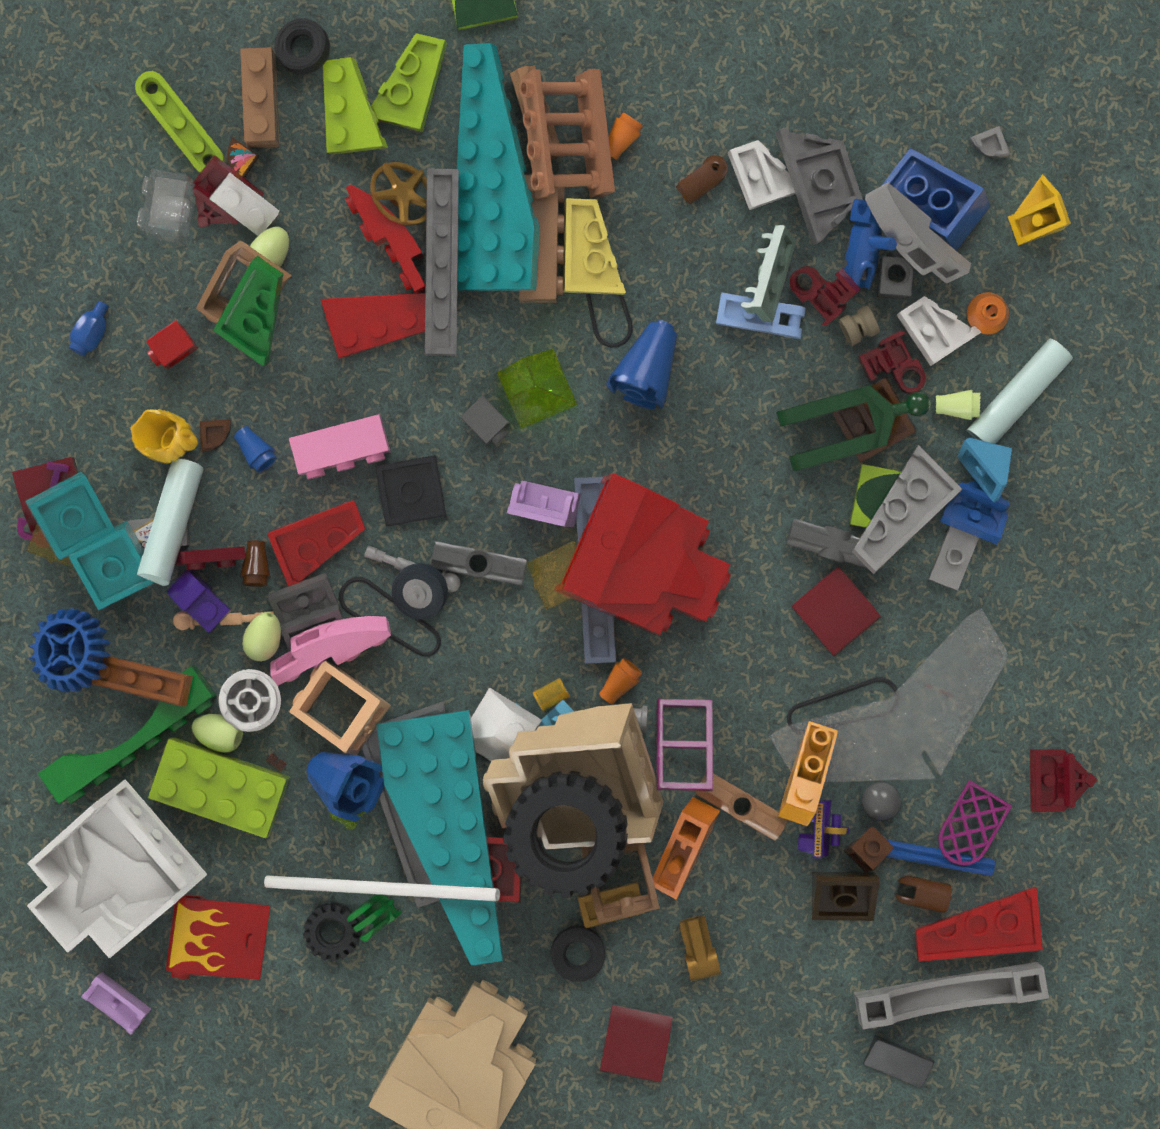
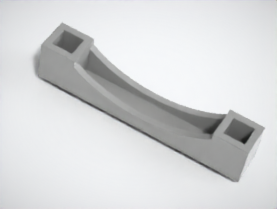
[854,962,1049,1029]

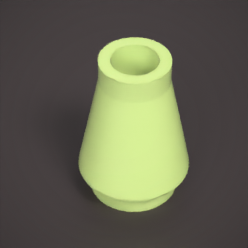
[936,390,980,420]

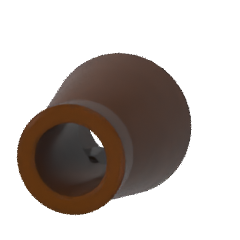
[240,540,271,587]

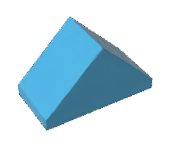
[957,438,1012,503]

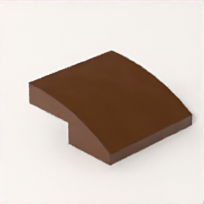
[832,377,917,463]

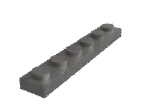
[425,168,459,356]

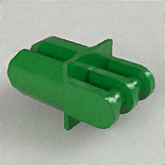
[347,894,402,942]

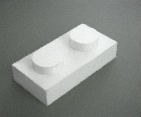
[210,173,279,236]

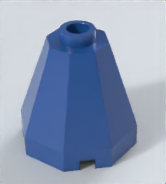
[306,752,384,822]

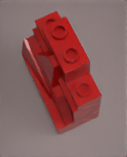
[554,473,731,635]

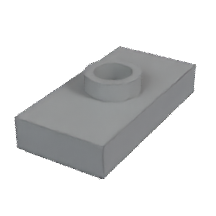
[928,526,979,591]

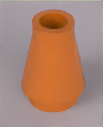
[608,112,643,160]
[599,658,642,705]

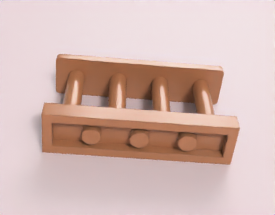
[519,69,615,199]

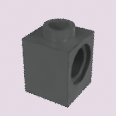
[877,252,913,300]
[461,396,509,446]

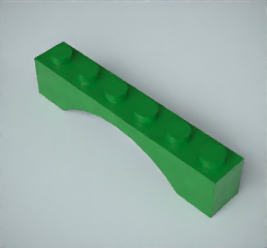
[37,665,217,804]

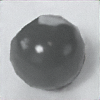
[862,781,901,821]

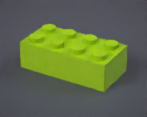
[148,737,291,838]

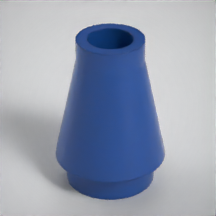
[234,426,277,473]

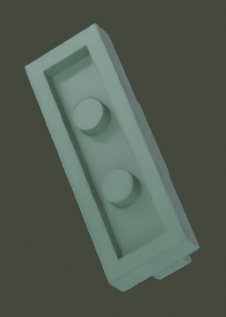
[741,225,796,322]

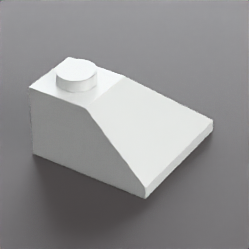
[471,688,542,761]

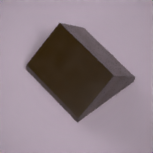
[812,872,879,921]

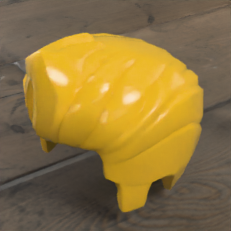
[130,409,198,464]

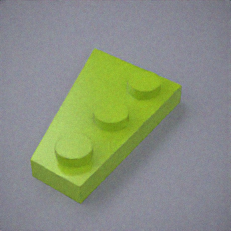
[371,33,447,132]
[323,57,388,154]

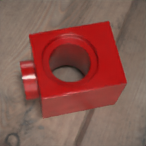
[146,320,198,370]

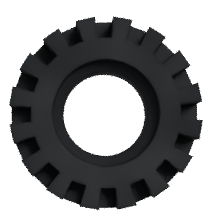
[303,902,361,961]

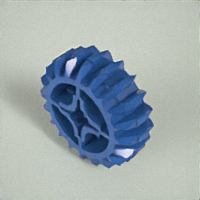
[28,608,111,693]

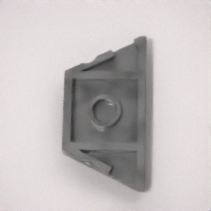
[776,128,863,245]

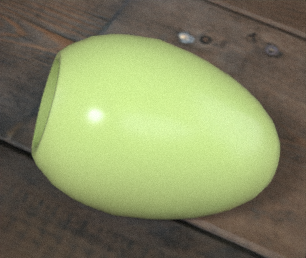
[250,227,289,267]
[242,612,281,661]
[192,714,243,753]

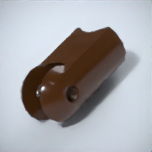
[676,155,728,205]
[894,876,952,913]

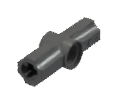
[786,519,868,569]
[431,541,527,586]

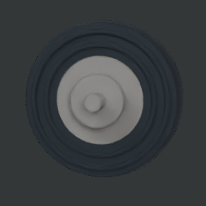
[392,563,448,619]

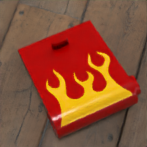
[165,894,270,980]

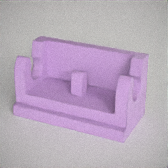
[507,481,581,527]
[81,972,151,1035]

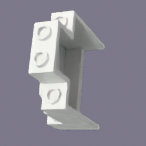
[27,779,207,958]

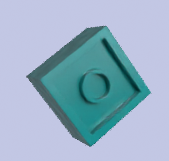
[25,472,115,560]
[68,520,155,610]

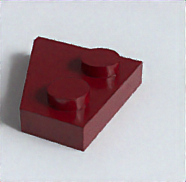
[175,546,245,570]

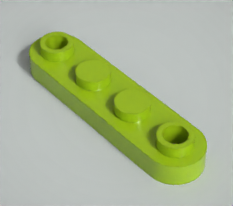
[135,71,225,173]

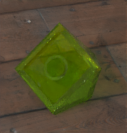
[497,349,577,429]

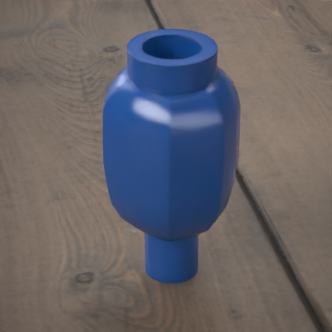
[68,301,109,357]

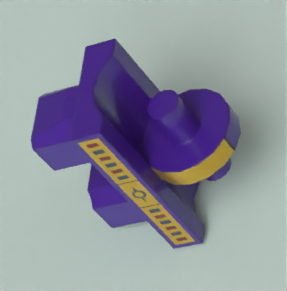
[798,800,849,858]

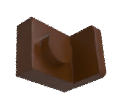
[843,827,893,872]

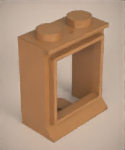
[196,240,292,323]
[581,843,660,923]

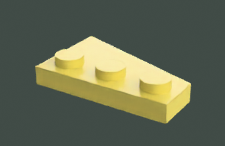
[563,198,626,295]

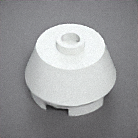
[219,669,281,732]

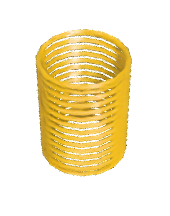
[533,678,570,712]

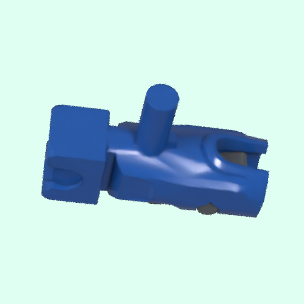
[842,199,897,289]

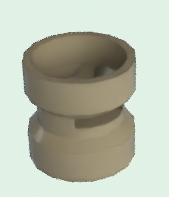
[838,305,880,346]

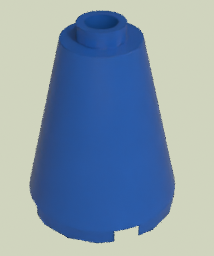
[606,320,677,410]

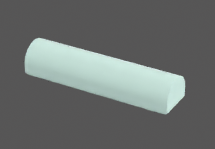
[966,338,1073,444]
[137,459,204,586]

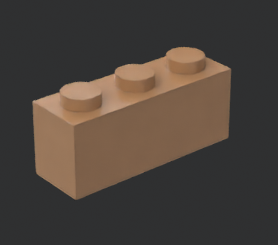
[240,47,280,148]

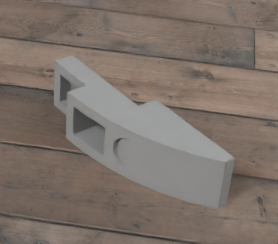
[865,182,971,284]

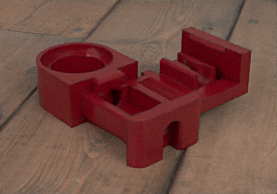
[789,266,861,326]
[857,331,926,394]

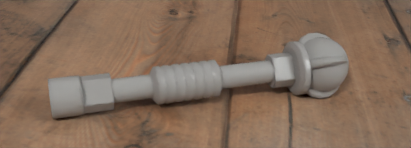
[364,545,461,592]

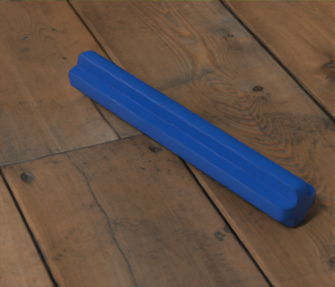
[886,839,995,876]

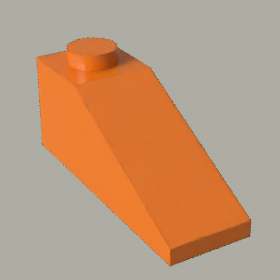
[653,797,720,900]

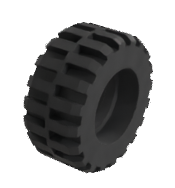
[504,771,628,898]

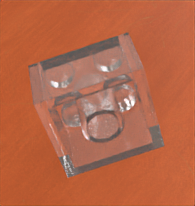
[137,169,195,246]

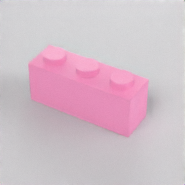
[289,414,391,479]

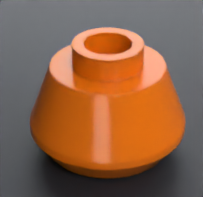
[967,292,1009,335]

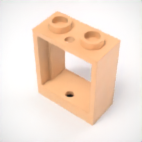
[289,660,391,755]

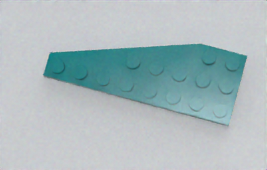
[457,43,540,291]
[377,710,504,966]

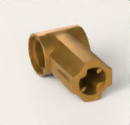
[679,915,721,981]

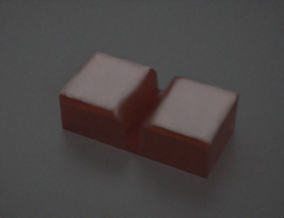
[266,752,287,771]

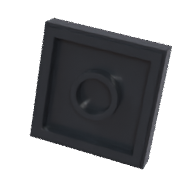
[375,455,447,527]

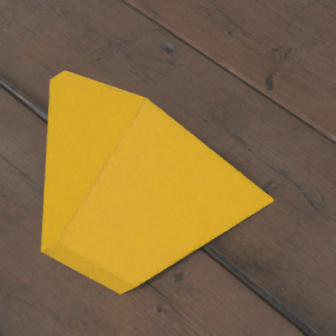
[1008,174,1071,246]

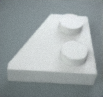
[728,140,796,210]
[897,296,981,366]

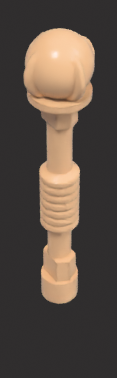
[173,611,274,630]

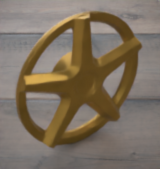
[370,162,427,225]

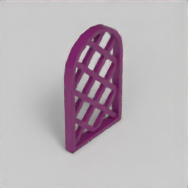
[938,780,1012,866]

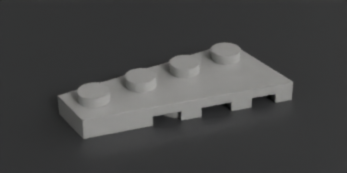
[852,445,962,574]

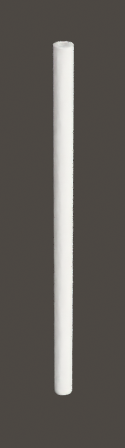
[264,875,500,901]

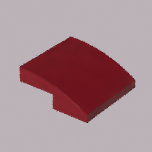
[12,457,78,533]
[791,567,881,657]
[600,1005,673,1083]

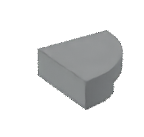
[970,126,1011,158]

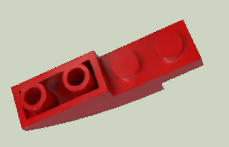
[344,185,426,294]

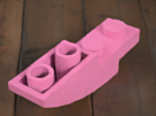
[270,616,391,686]

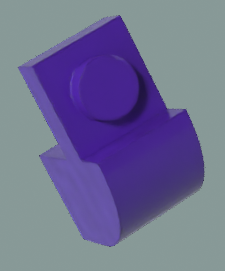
[166,569,232,633]

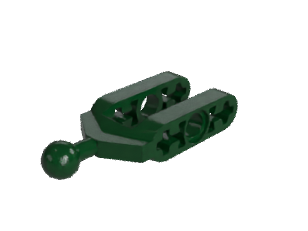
[776,385,930,471]

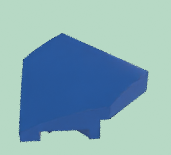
[939,480,1010,545]

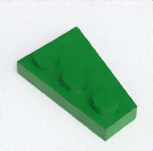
[213,256,283,367]

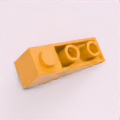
[778,721,838,826]

